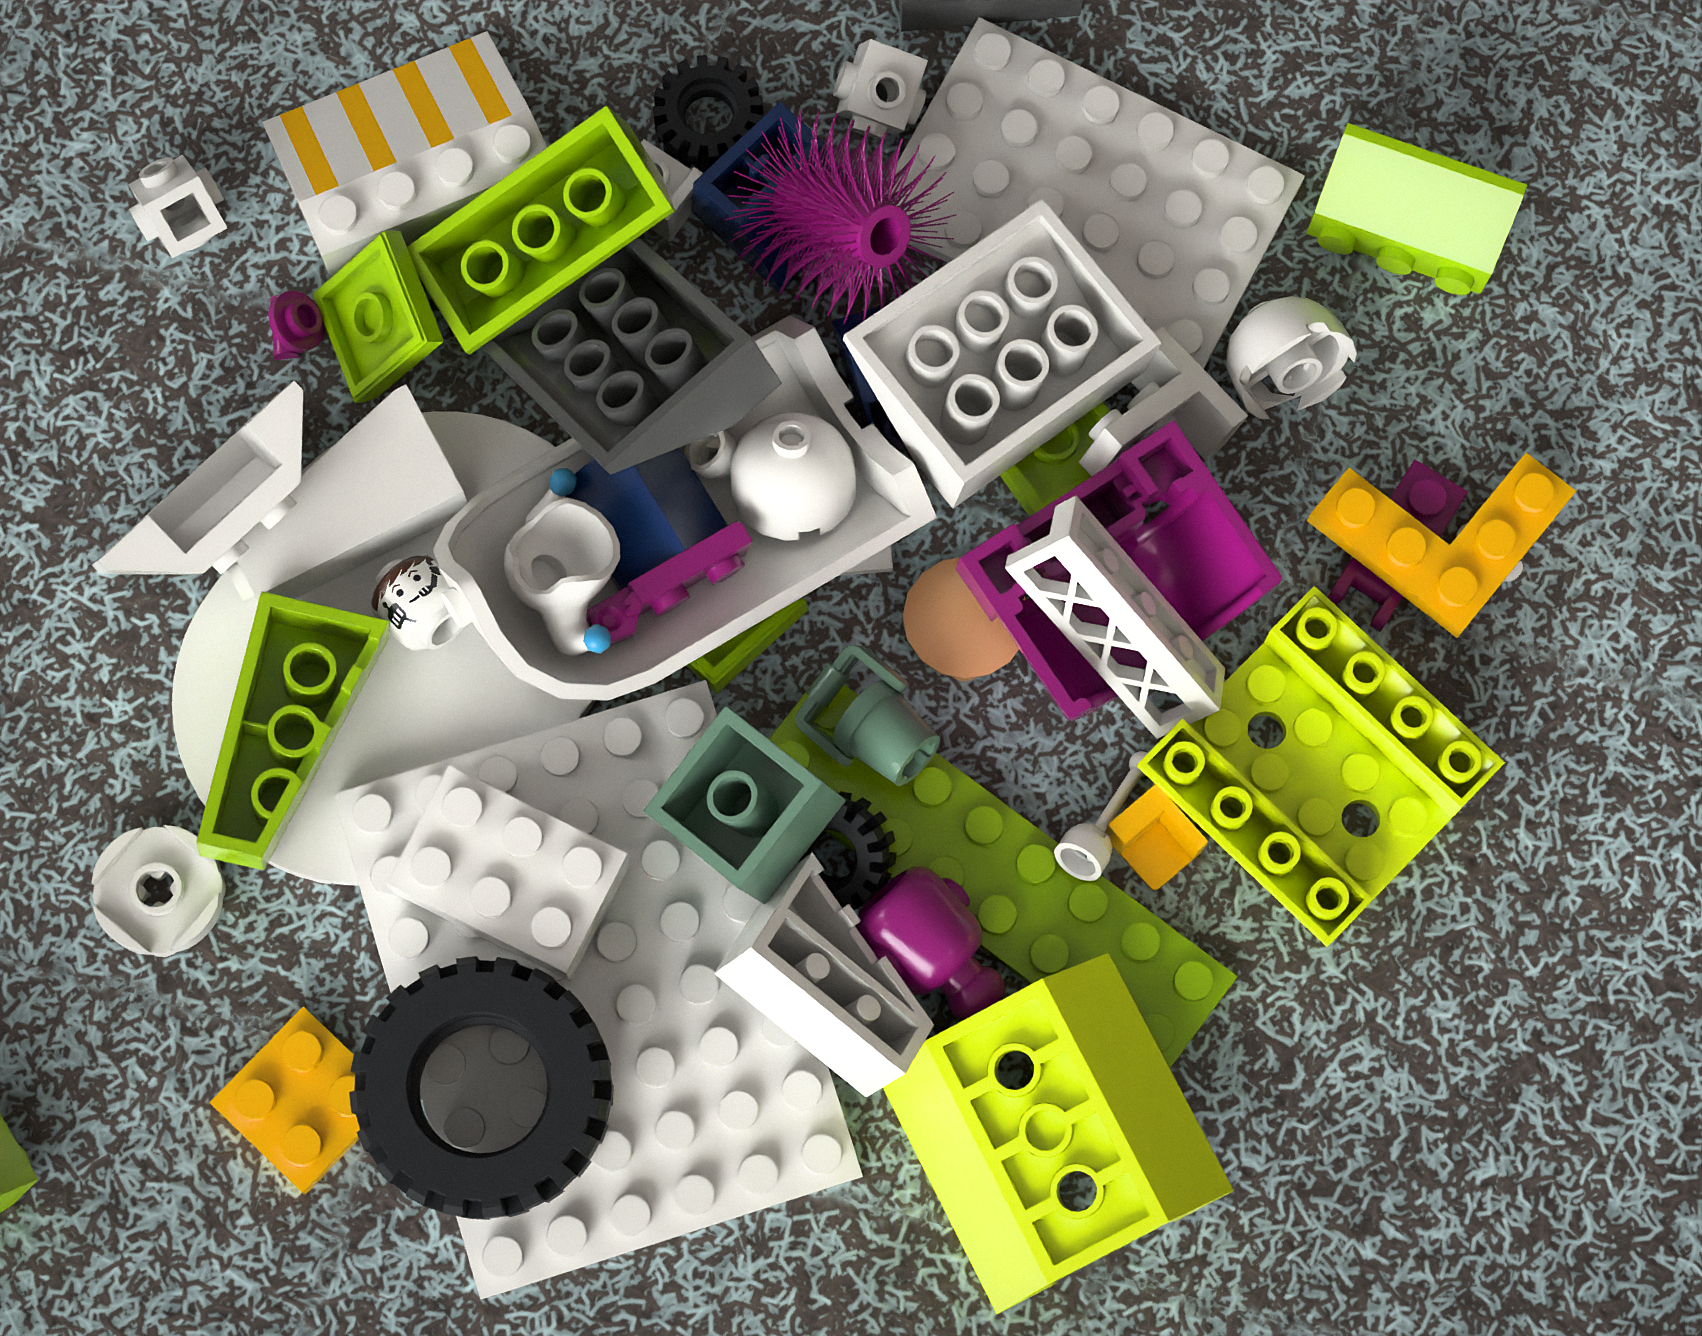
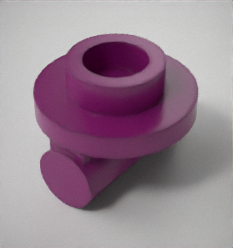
[268,290,325,360]

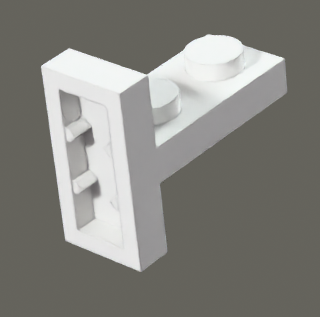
[1079,326,1248,476]

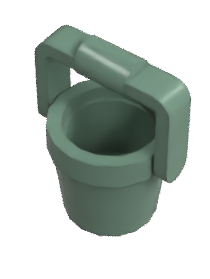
[795,645,940,786]

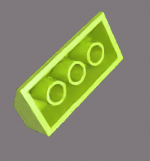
[407,105,675,354]

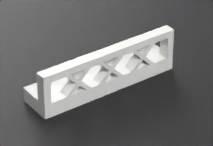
[1005,496,1225,739]

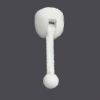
[1054,751,1148,881]

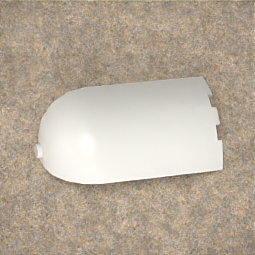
[433,315,937,701]

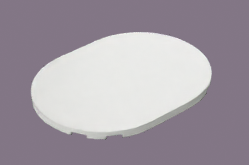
[172,411,596,885]

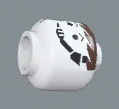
[371,555,463,650]

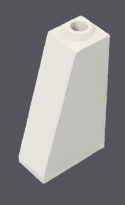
[227,384,468,601]

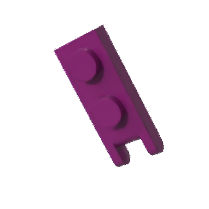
[1327,459,1468,632]

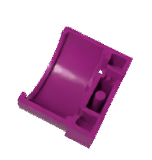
[955,420,1282,721]

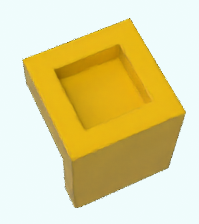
[1105,784,1208,891]

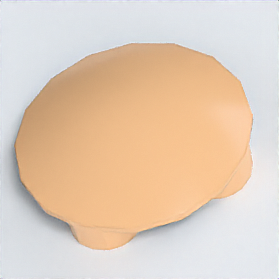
[902,557,1025,682]

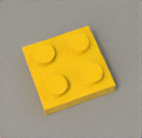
[209,1006,360,1195]

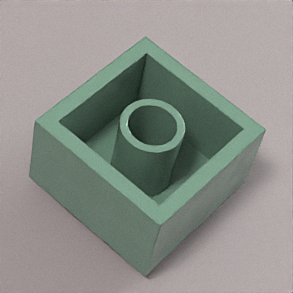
[643,706,846,905]

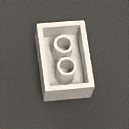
[386,765,630,981]

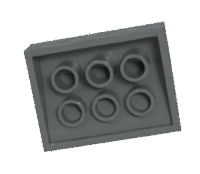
[481,237,782,475]

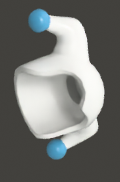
[504,468,620,656]

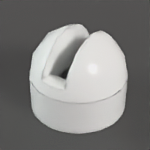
[684,430,738,480]

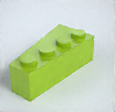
[196,591,390,870]

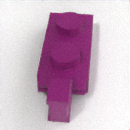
[586,521,753,646]

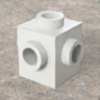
[833,39,928,140]
[128,155,227,258]

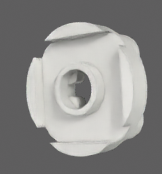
[91,825,226,957]

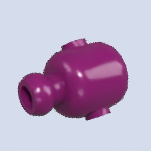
[855,866,1006,1021]

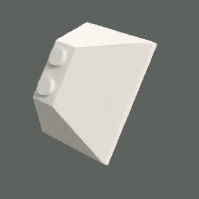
[92,381,303,574]

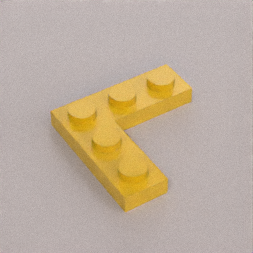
[1307,452,1576,638]

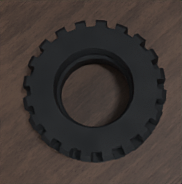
[349,956,614,1220]

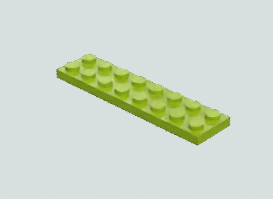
[769,682,1238,1068]

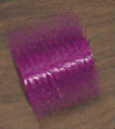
[725,108,957,324]

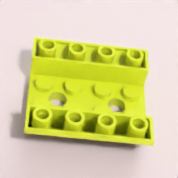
[1137,586,1505,947]
[883,953,1234,1314]

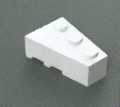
[714,852,934,1097]

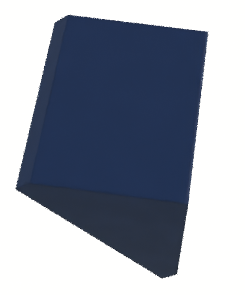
[565,447,728,591]

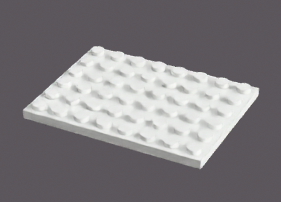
[333,680,863,1300]

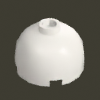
[1226,296,1357,419]
[730,412,856,541]

